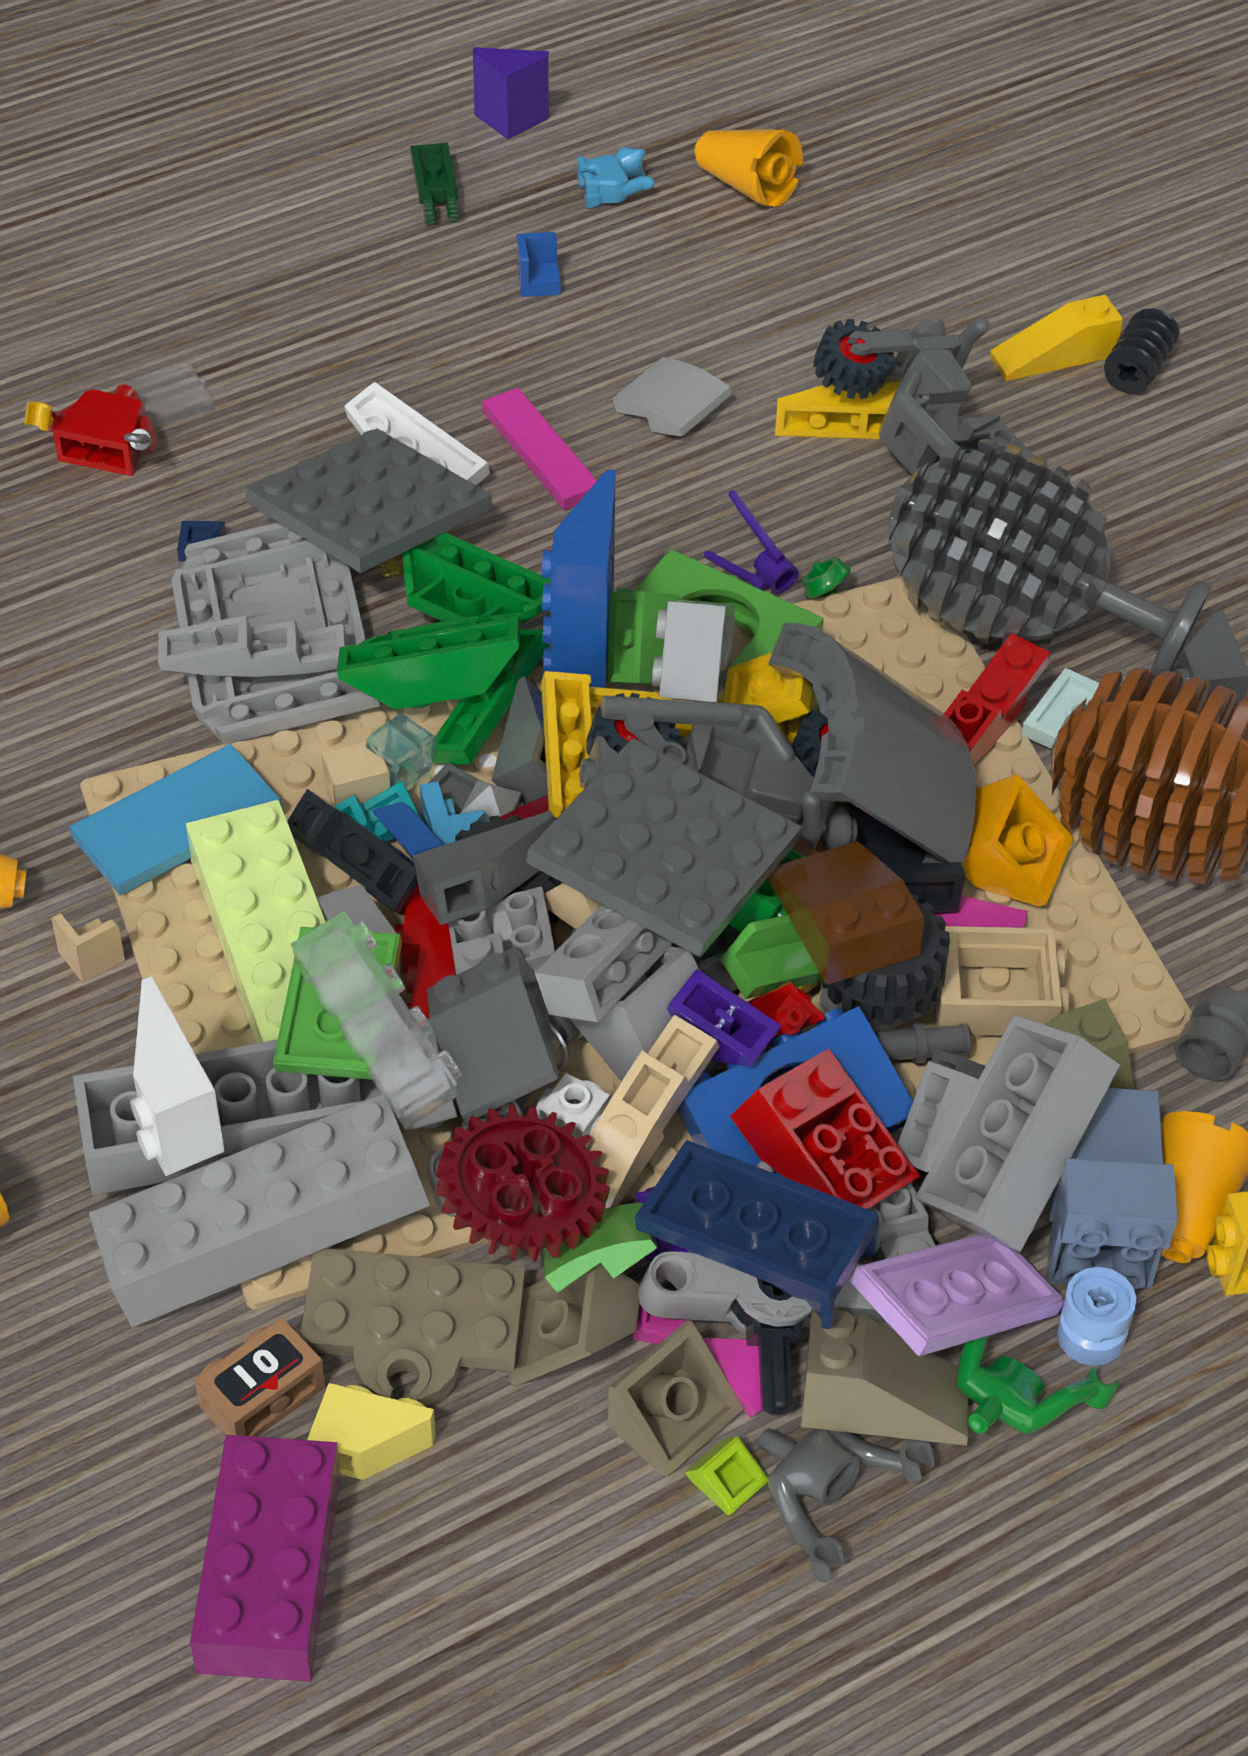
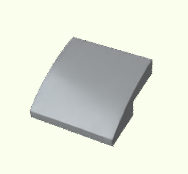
[612,357,732,437]

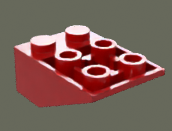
[730,1048,920,1209]

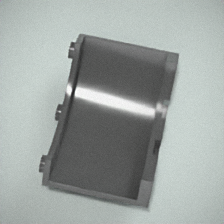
[768,623,976,866]

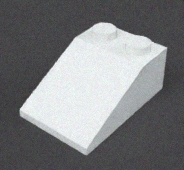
[130,976,224,1176]

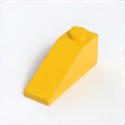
[989,294,1123,382]
[775,380,901,439]

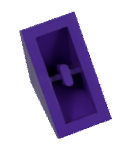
[667,969,781,1067]

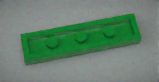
[426,630,550,765]

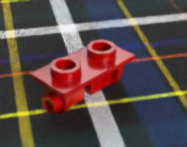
[747,981,825,1044]

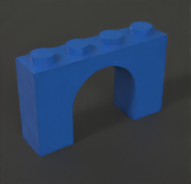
[677,1006,913,1177]

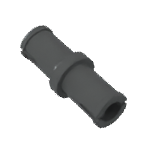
[874,1023,971,1064]

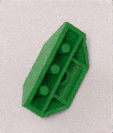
[402,532,551,626]
[337,615,520,709]

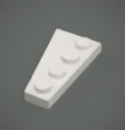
[344,382,490,485]

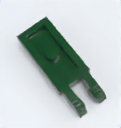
[410,143,459,224]

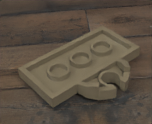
[300,1248,525,1407]

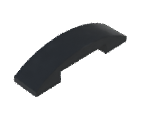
[287,789,418,914]

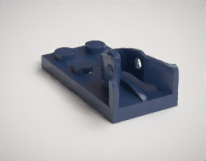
[635,1140,880,1329]

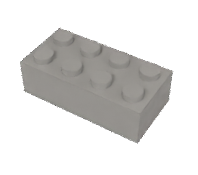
[652,600,736,702]
[915,1015,1120,1252]

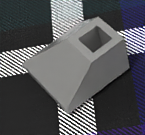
[448,886,555,975]

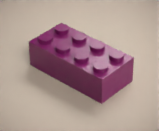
[190,1435,341,1682]

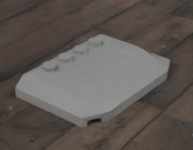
[171,522,380,745]

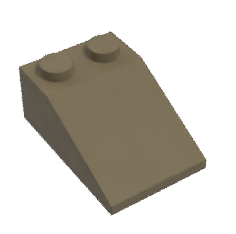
[801,1310,968,1446]

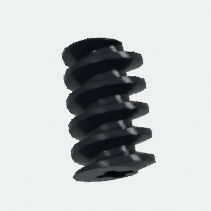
[1104,308,1180,394]

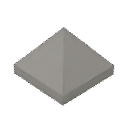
[460,780,521,822]

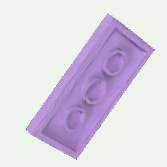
[849,1234,1064,1356]

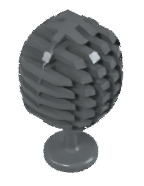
[889,439,1212,679]

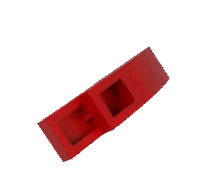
[944,633,1050,765]
[394,884,456,1025]

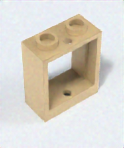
[935,926,1069,1036]

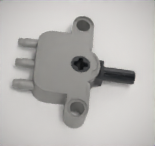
[637,1161,887,1416]

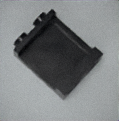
[847,807,966,913]

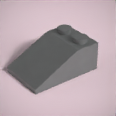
[427,946,559,1123]

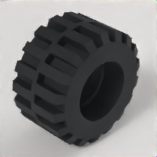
[821,894,950,1024]

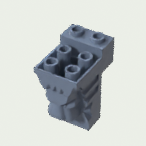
[1046,1088,1178,1290]

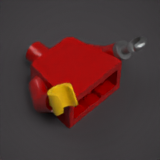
[24,384,159,477]

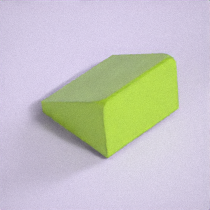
[685,1436,768,1515]

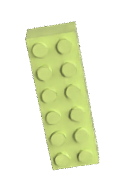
[185,800,328,1043]

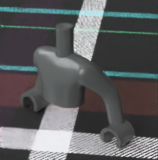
[758,1428,935,1583]

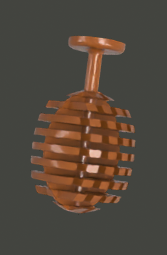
[1051,668,1248,885]

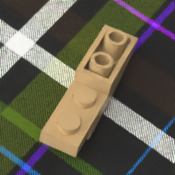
[588,1015,720,1209]

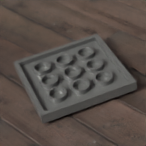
[246,428,492,573]
[526,738,802,957]

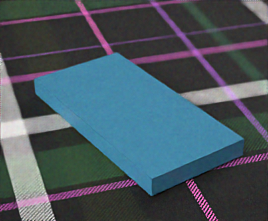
[69,743,282,896]

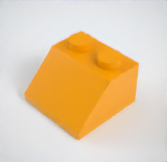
[963,774,1074,907]

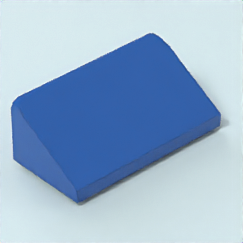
[373,802,444,860]

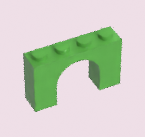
[634,549,824,667]

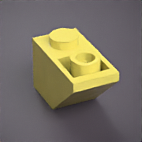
[307,1383,436,1480]

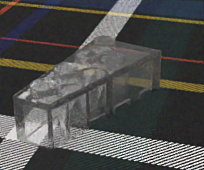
[291,911,462,1129]

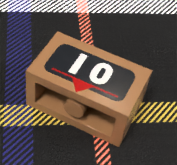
[194,1317,325,1437]

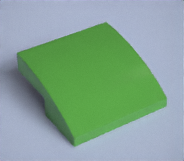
[544,1203,657,1293]

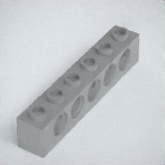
[535,904,673,1023]

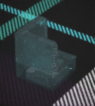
[365,713,436,788]

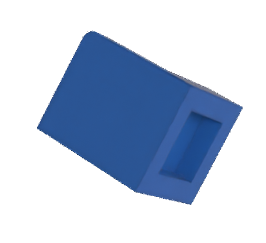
[517,232,561,297]

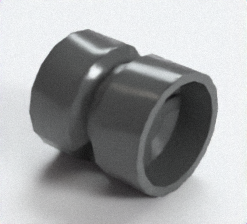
[1174,986,1248,1081]

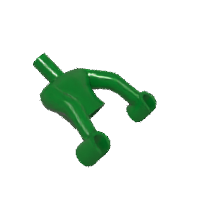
[956,1336,1120,1434]

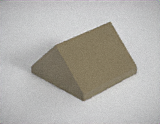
[608,1320,744,1477]

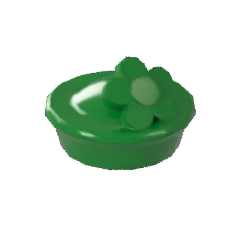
[802,557,851,599]

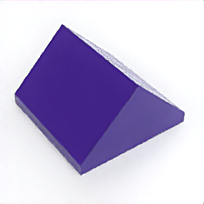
[473,47,549,139]

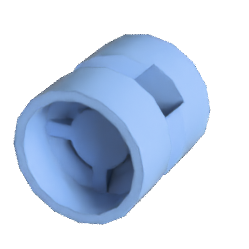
[1057,1267,1137,1366]

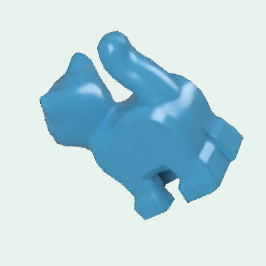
[577,147,655,209]

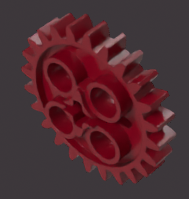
[436,1105,610,1261]

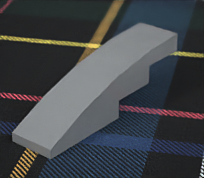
[158,615,348,677]

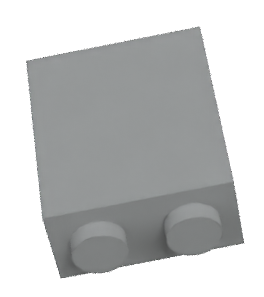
[570,946,720,1082]

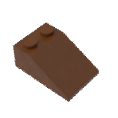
[768,841,924,985]

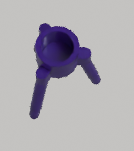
[704,490,799,594]

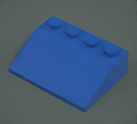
[542,470,616,688]

